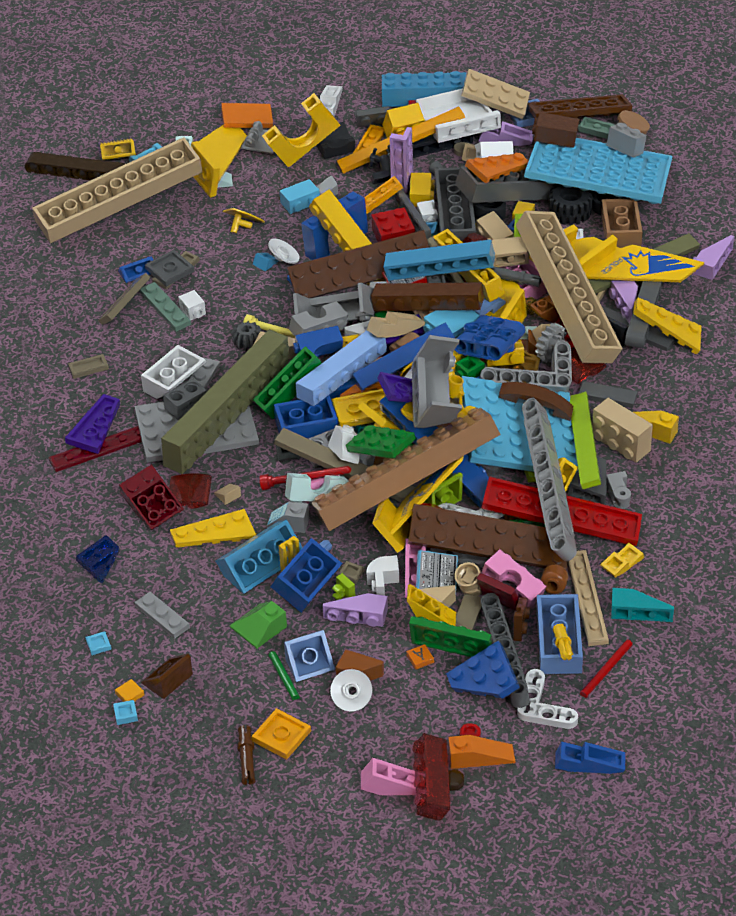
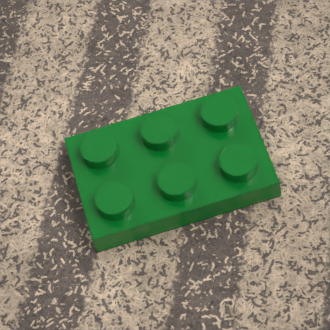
[346,425,416,459]

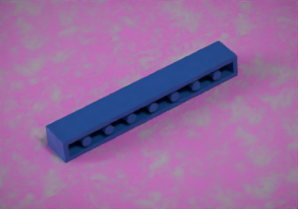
[379,396,489,508]

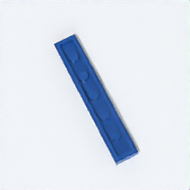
[352,322,455,391]

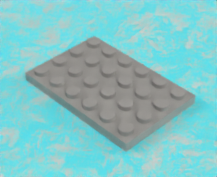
[134,402,259,463]

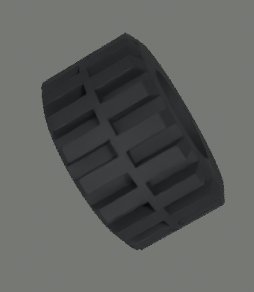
[549,184,593,225]

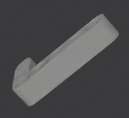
[480,340,572,393]

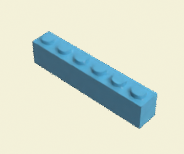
[384,240,495,281]

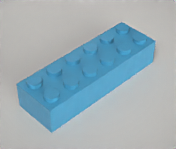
[382,71,480,107]

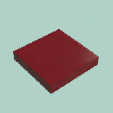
[476,573,519,611]

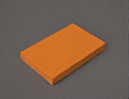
[221,103,273,128]

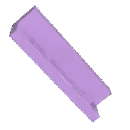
[390,127,413,193]

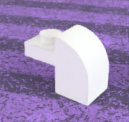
[367,555,399,596]

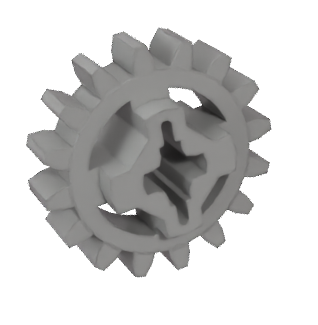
[535,323,567,363]

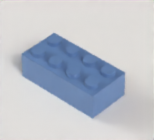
[536,594,583,674]

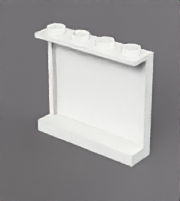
[416,89,501,143]

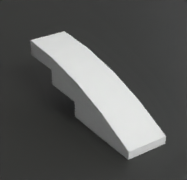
[320,85,342,117]

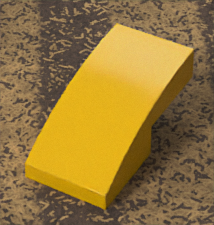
[600,543,644,577]

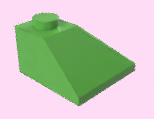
[229,601,287,649]

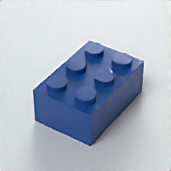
[274,395,338,439]
[270,538,343,613]

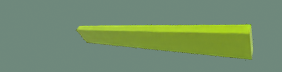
[570,392,601,489]

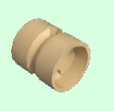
[455,562,482,596]

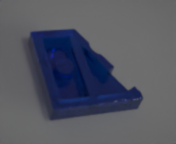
[76,535,119,583]

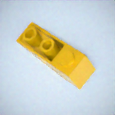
[407,584,456,626]

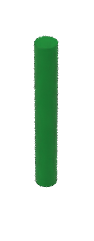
[269,651,300,700]

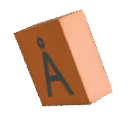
[406,644,434,670]

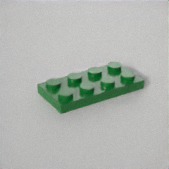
[409,616,492,657]

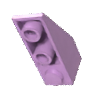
[609,280,638,324]
[323,593,388,627]

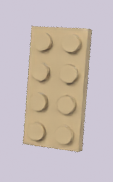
[461,69,530,119]

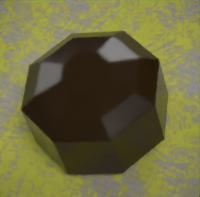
[443,769,464,791]

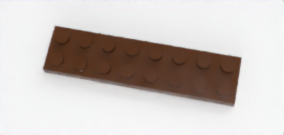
[287,230,429,298]
[408,504,567,569]

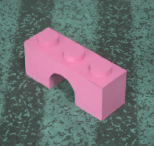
[481,549,546,607]

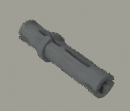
[491,266,541,287]

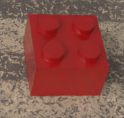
[371,207,415,242]

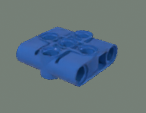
[455,315,526,361]

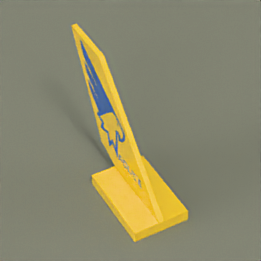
[579,235,705,283]
[372,456,464,553]

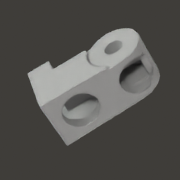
[606,471,631,509]

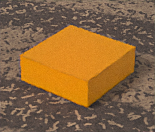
[115,679,144,702]

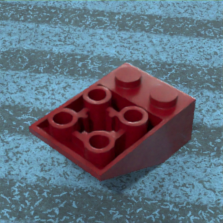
[119,464,184,530]

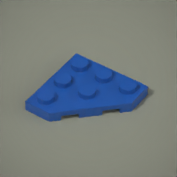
[446,641,520,699]

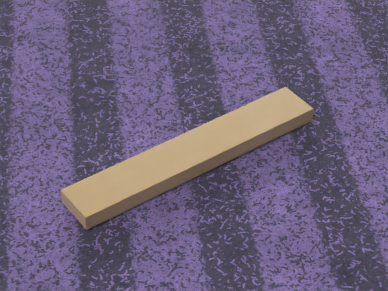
[567,550,609,646]

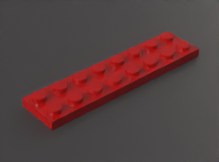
[482,477,642,546]

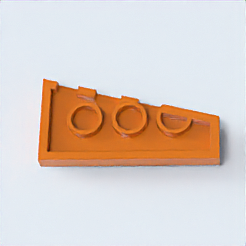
[465,153,528,183]

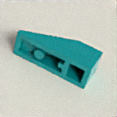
[611,588,674,622]

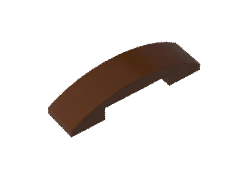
[498,382,574,421]

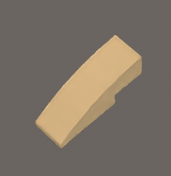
[367,311,425,338]

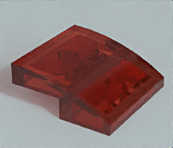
[559,347,607,384]
[169,473,212,509]

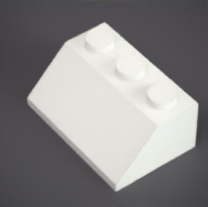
[141,345,206,399]

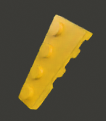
[633,297,701,354]
[170,509,256,547]

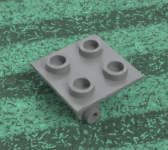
[241,121,283,154]

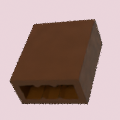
[532,112,580,148]

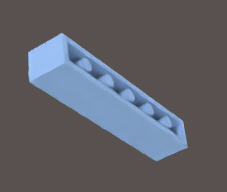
[296,331,387,406]

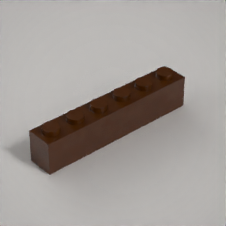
[371,282,485,311]

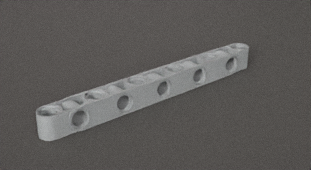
[522,398,577,561]

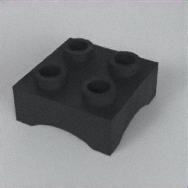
[316,122,355,159]

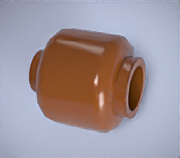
[541,564,569,594]

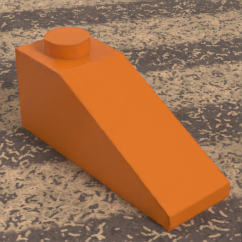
[448,735,515,769]

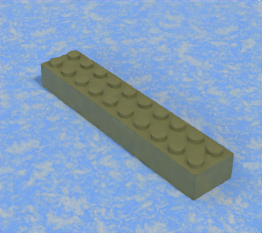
[161,329,289,474]

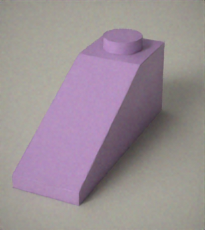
[693,235,734,280]

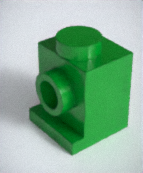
[455,356,485,378]

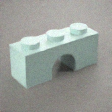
[285,473,349,504]

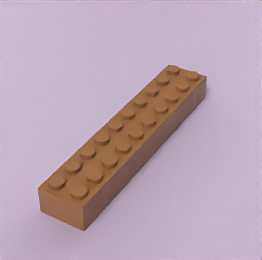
[311,408,501,531]

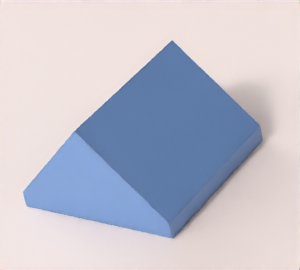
[284,630,335,682]

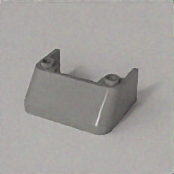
[293,283,375,321]
[412,335,462,428]

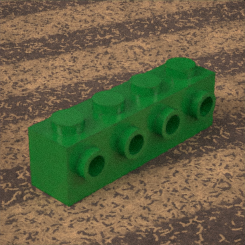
[253,346,322,419]

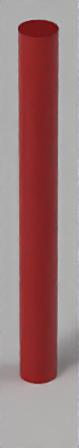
[580,639,633,698]

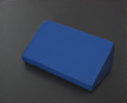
[118,256,153,283]

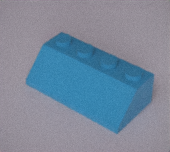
[215,519,303,594]

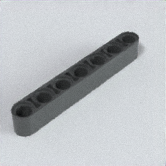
[625,281,663,348]
[481,593,530,708]

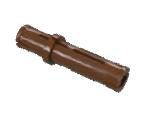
[237,725,256,785]

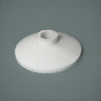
[268,239,299,264]
[331,669,372,711]

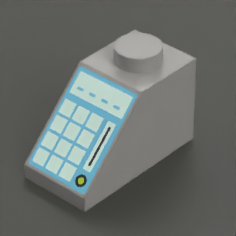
[267,501,309,533]

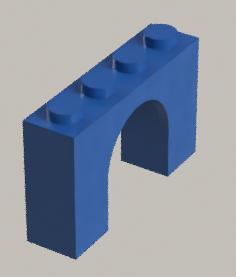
[301,191,368,260]
[293,325,356,399]

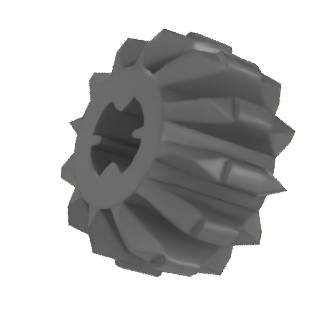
[231,320,261,350]

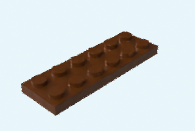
[527,94,632,118]

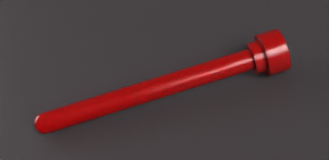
[260,466,352,490]

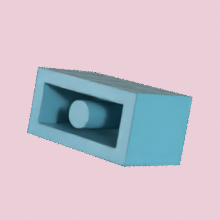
[280,179,320,214]

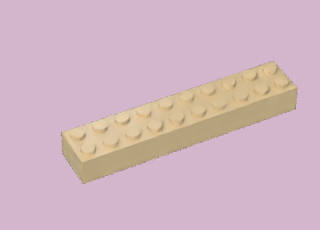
[32,137,202,244]
[516,211,623,363]

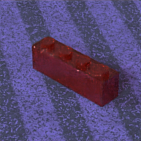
[412,733,450,821]

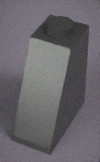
[568,456,606,505]

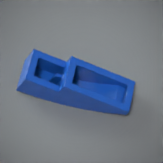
[555,742,625,774]

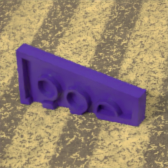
[377,372,413,402]
[65,394,120,454]

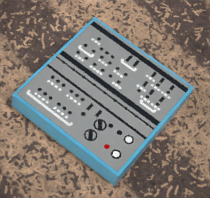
[416,550,458,589]

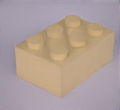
[592,398,653,463]

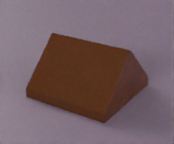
[141,653,193,699]

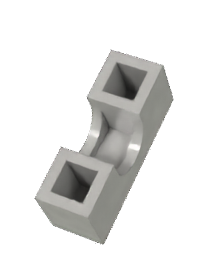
[289,301,349,336]

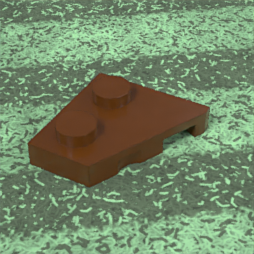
[513,598,531,642]

